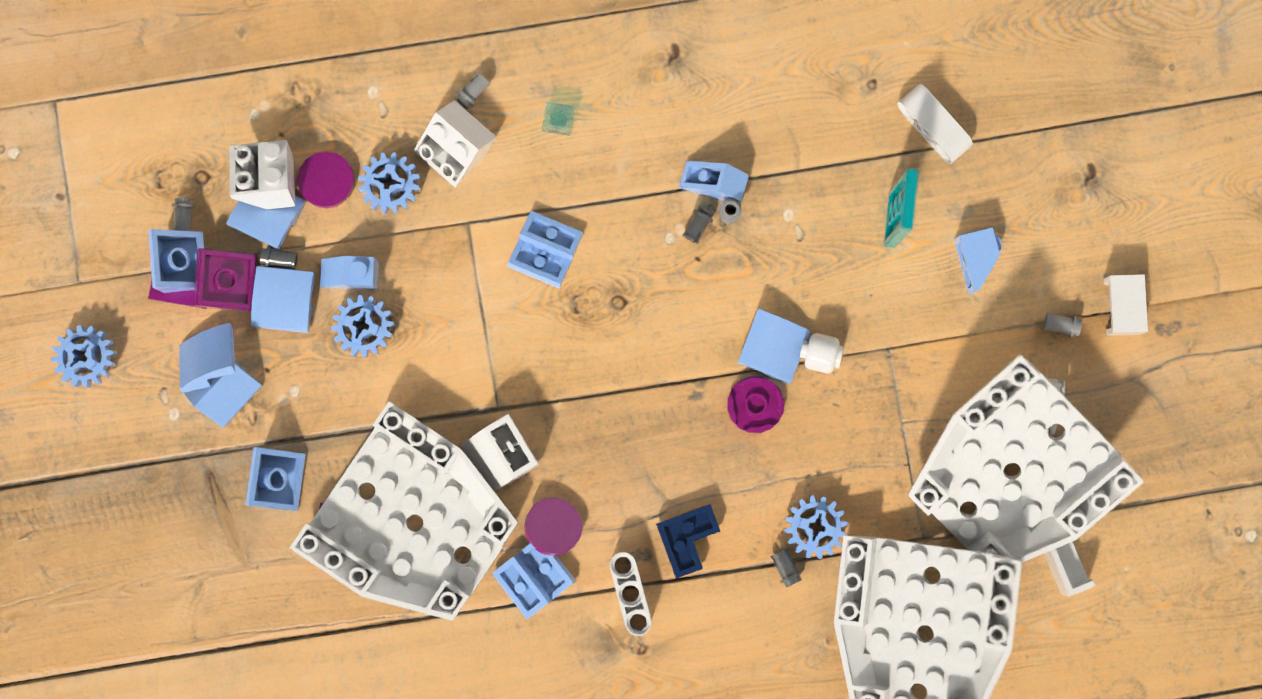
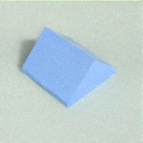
[148,229,204,293]
[184,361,263,428]
[245,447,306,511]

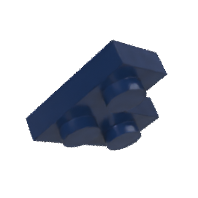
[656,504,720,579]

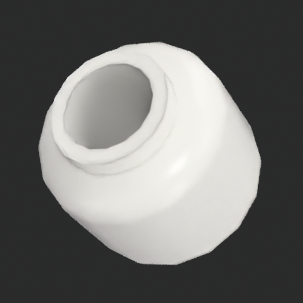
[800,333,844,374]

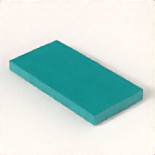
[884,169,919,248]

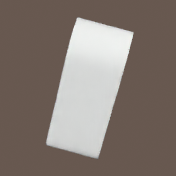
[897,84,973,164]
[610,552,651,636]

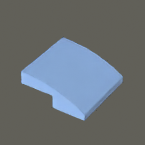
[226,195,307,250]
[508,211,583,289]
[251,266,315,333]
[738,309,810,384]
[179,323,235,393]
[492,543,576,619]

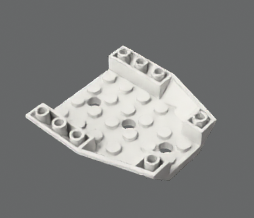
[908,355,1144,562]
[290,402,518,621]
[834,535,1022,699]

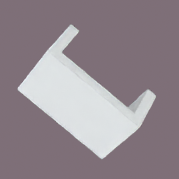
[1103,274,1148,336]
[1044,542,1096,597]

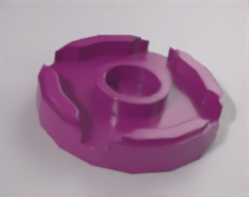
[297,151,355,209]
[727,376,784,433]
[524,497,583,556]

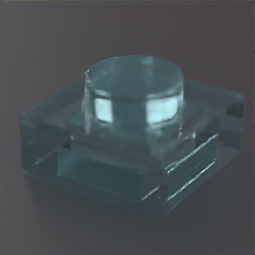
[542,102,575,136]

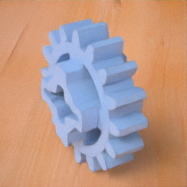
[358,152,421,215]
[331,295,395,358]
[51,325,117,388]
[784,496,848,559]

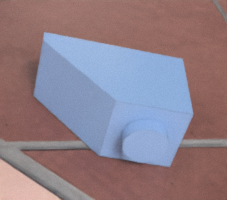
[679,161,749,202]
[954,228,1002,294]
[320,256,379,290]

